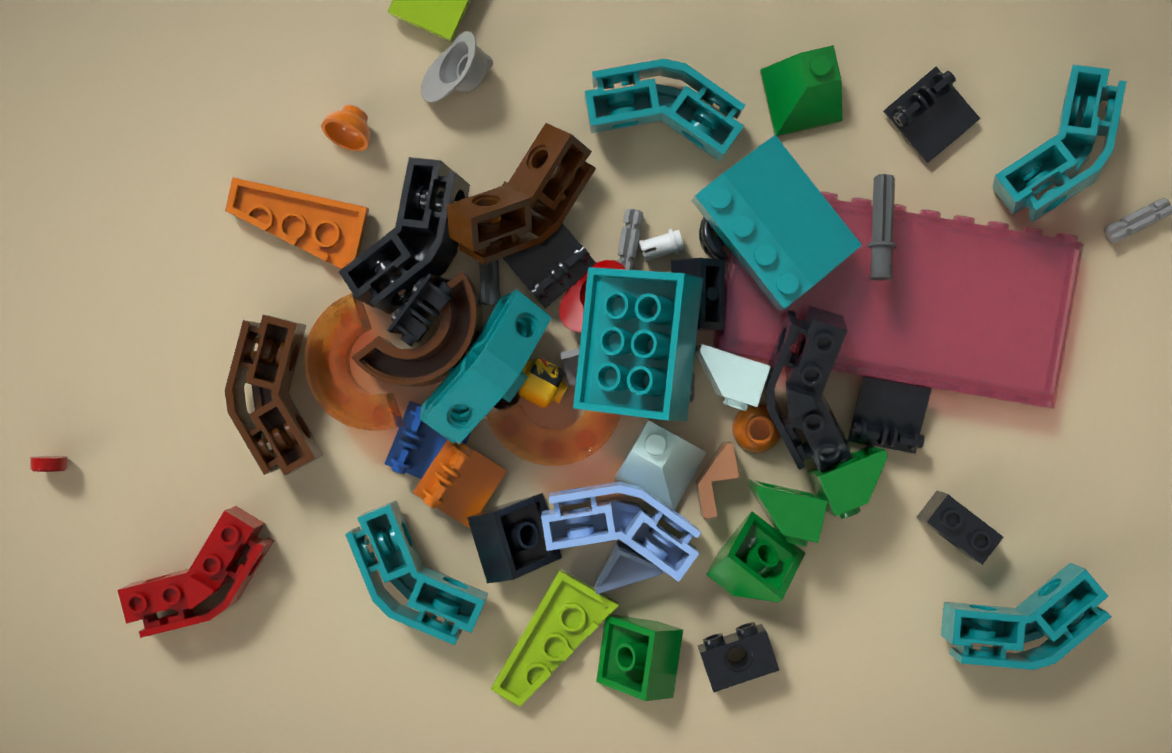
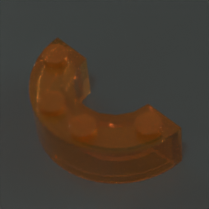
[304,293,405,431]
[486,404,621,466]

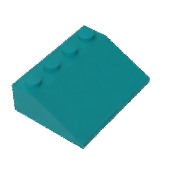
[692,135,862,311]
[573,267,703,421]

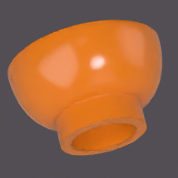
[321,105,370,151]
[732,404,781,453]

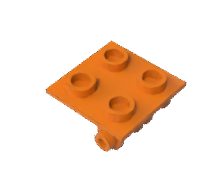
[412,439,507,528]

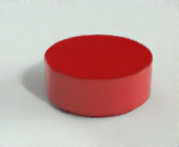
[30,456,67,472]

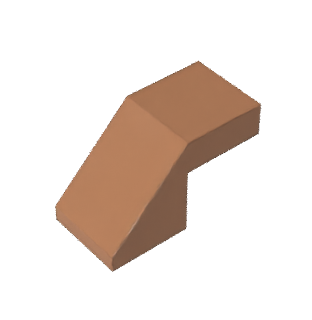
[695,441,739,519]

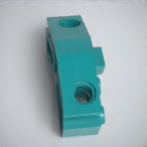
[585,59,745,162]
[993,65,1127,223]
[420,289,552,444]
[345,500,489,645]
[941,563,1112,670]

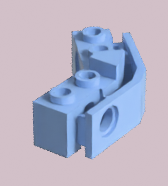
[541,481,701,582]

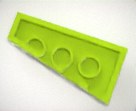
[490,569,619,707]

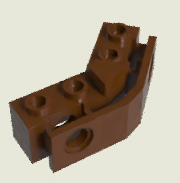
[446,123,596,264]
[225,314,324,476]

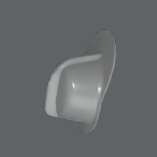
[421,31,493,103]

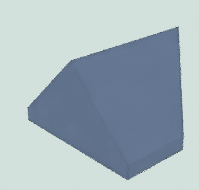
[595,540,663,594]

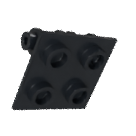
[883,66,981,163]
[503,223,596,309]
[387,273,454,346]
[847,375,932,453]

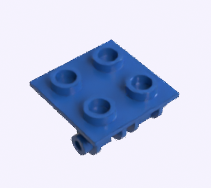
[384,401,471,479]

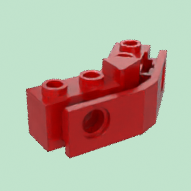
[117,506,274,638]

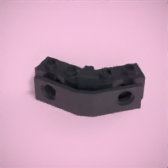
[339,157,470,315]
[765,306,852,471]

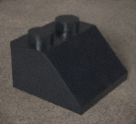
[467,493,562,584]

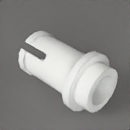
[639,228,685,262]

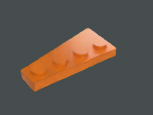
[225,177,369,269]

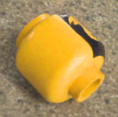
[518,358,568,408]

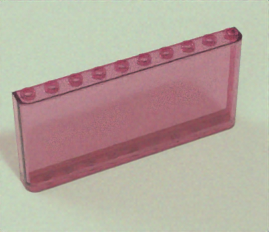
[712,192,1084,409]

